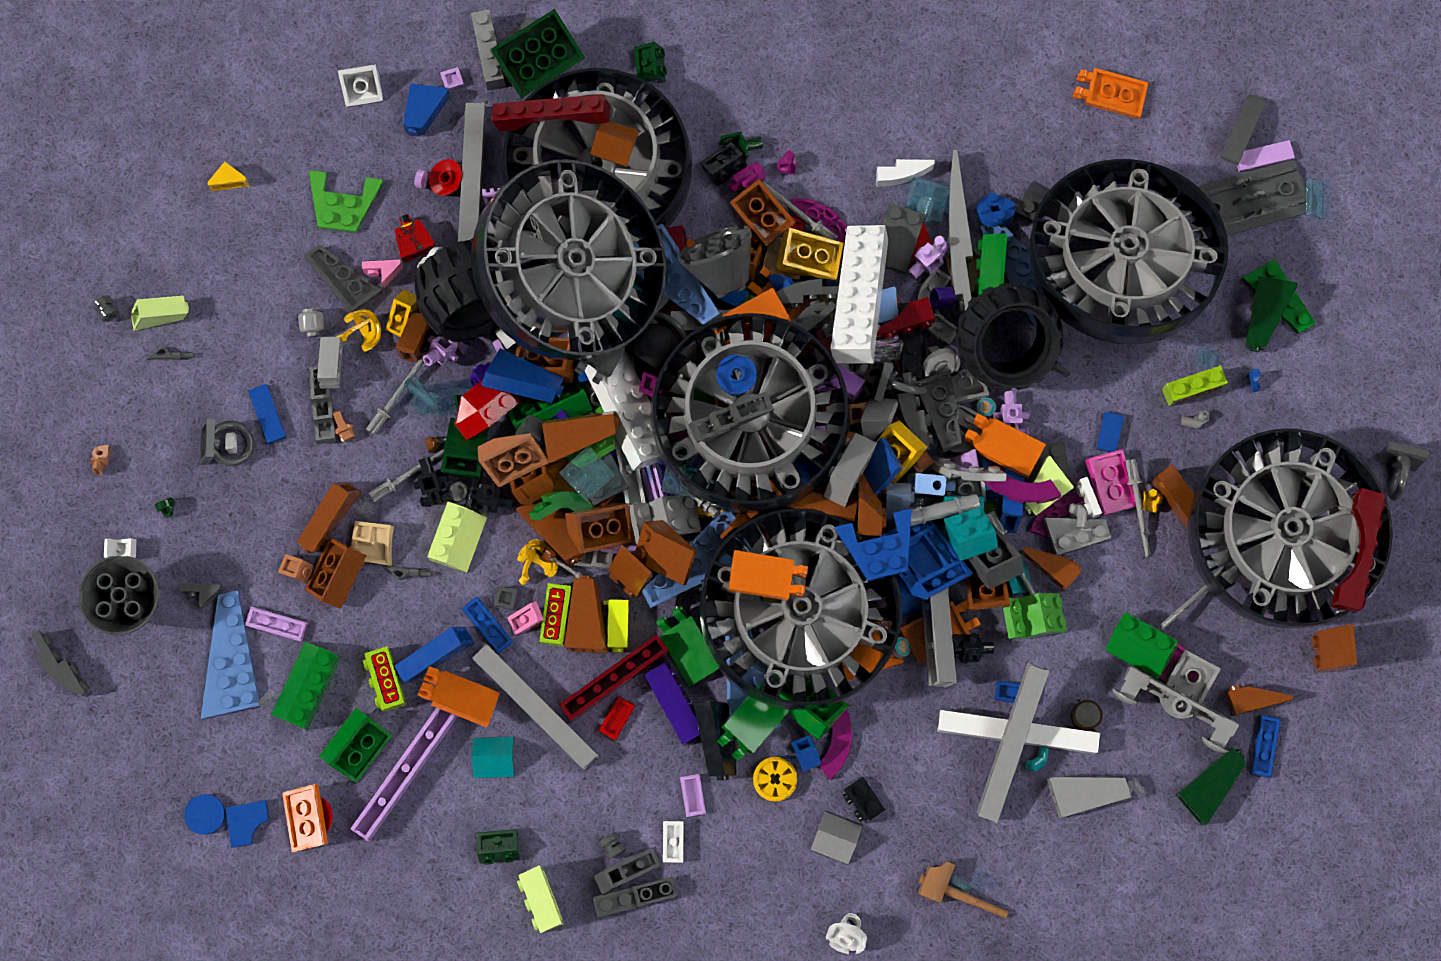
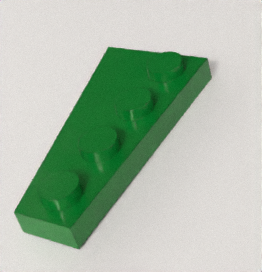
[1241,259,1316,334]

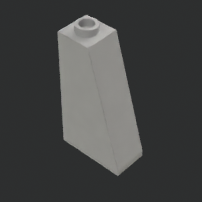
[1047,777,1132,818]

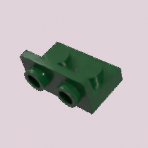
[634,41,667,83]
[477,829,520,865]

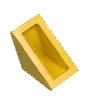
[208,162,250,191]

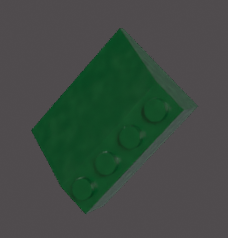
[490,9,585,99]

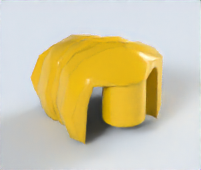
[1141,489,1163,513]

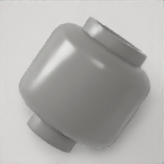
[298,308,324,336]

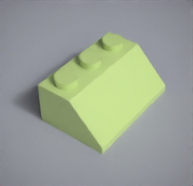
[427,502,487,573]
[517,865,564,933]

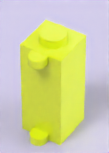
[603,600,629,653]

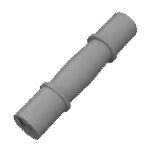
[911,494,980,526]

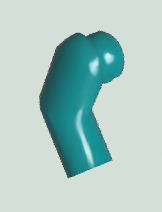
[1025,746,1049,772]

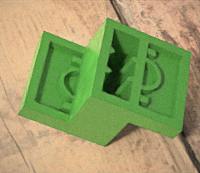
[1003,593,1067,639]

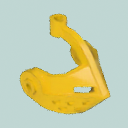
[336,309,381,352]
[517,539,558,585]

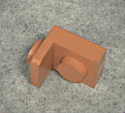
[278,554,314,583]

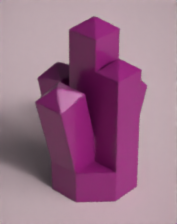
[728,162,766,192]

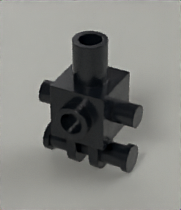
[413,457,453,507]
[463,478,515,516]
[952,633,995,664]

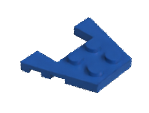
[835,509,911,582]

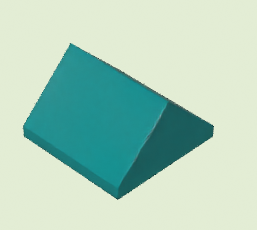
[471,737,514,778]

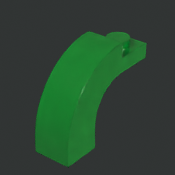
[528,491,594,520]

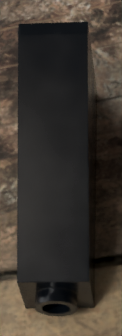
[694,701,737,781]

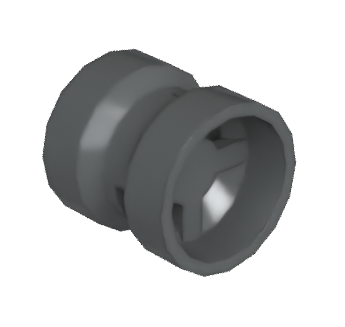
[93,295,119,322]
[599,832,626,860]

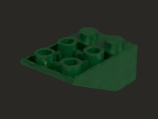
[441,418,489,480]

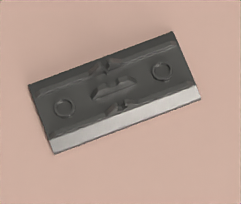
[1198,159,1312,239]

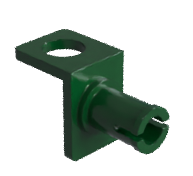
[718,131,763,161]

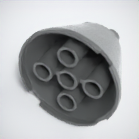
[678,226,752,298]
[78,556,160,635]

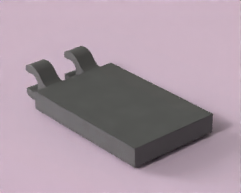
[575,315,630,385]

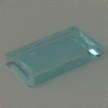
[1306,178,1324,220]

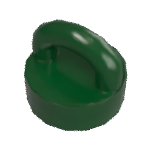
[155,497,175,518]

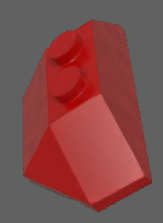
[455,379,523,440]

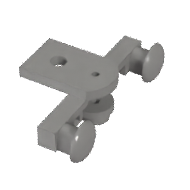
[1112,649,1239,753]

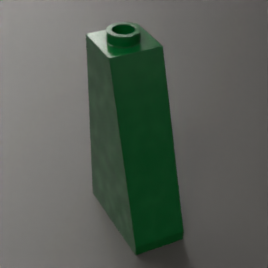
[1245,276,1298,352]
[1175,748,1246,826]

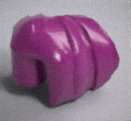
[777,150,799,175]

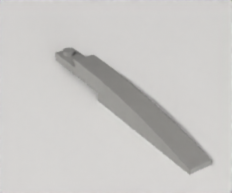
[949,150,973,312]

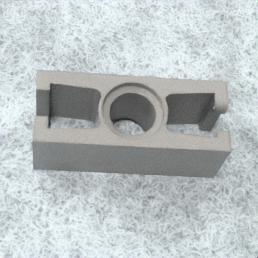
[317,337,343,389]

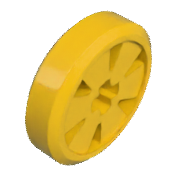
[753,757,797,802]

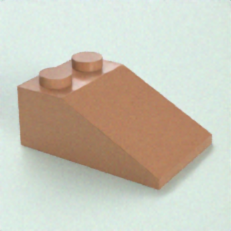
[477,433,548,487]

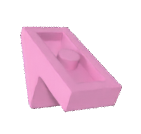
[362,260,403,288]
[507,602,544,636]

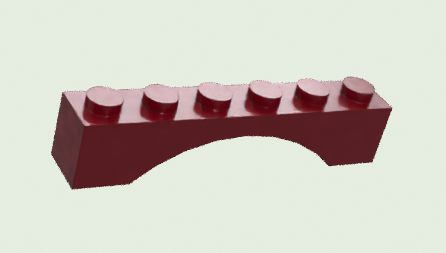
[492,94,610,132]
[815,297,935,356]
[1331,488,1386,613]

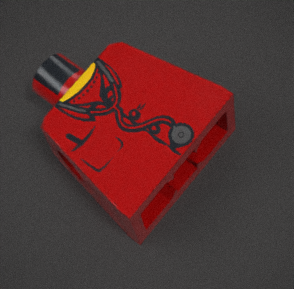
[395,214,436,263]

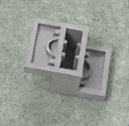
[629,494,702,545]

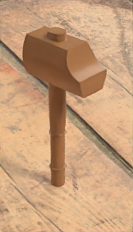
[917,861,1008,918]

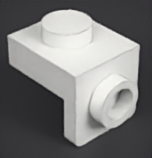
[104,538,136,558]

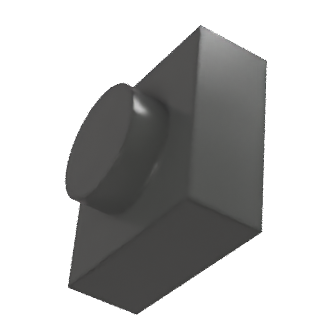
[494,586,518,611]

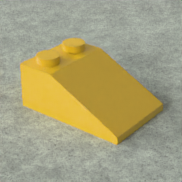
[776,228,844,280]
[876,421,927,494]

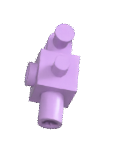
[908,236,949,279]
[423,335,469,366]
[993,391,1029,435]

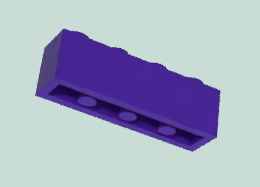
[644,663,700,746]

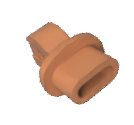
[333,411,356,443]
[91,445,110,476]

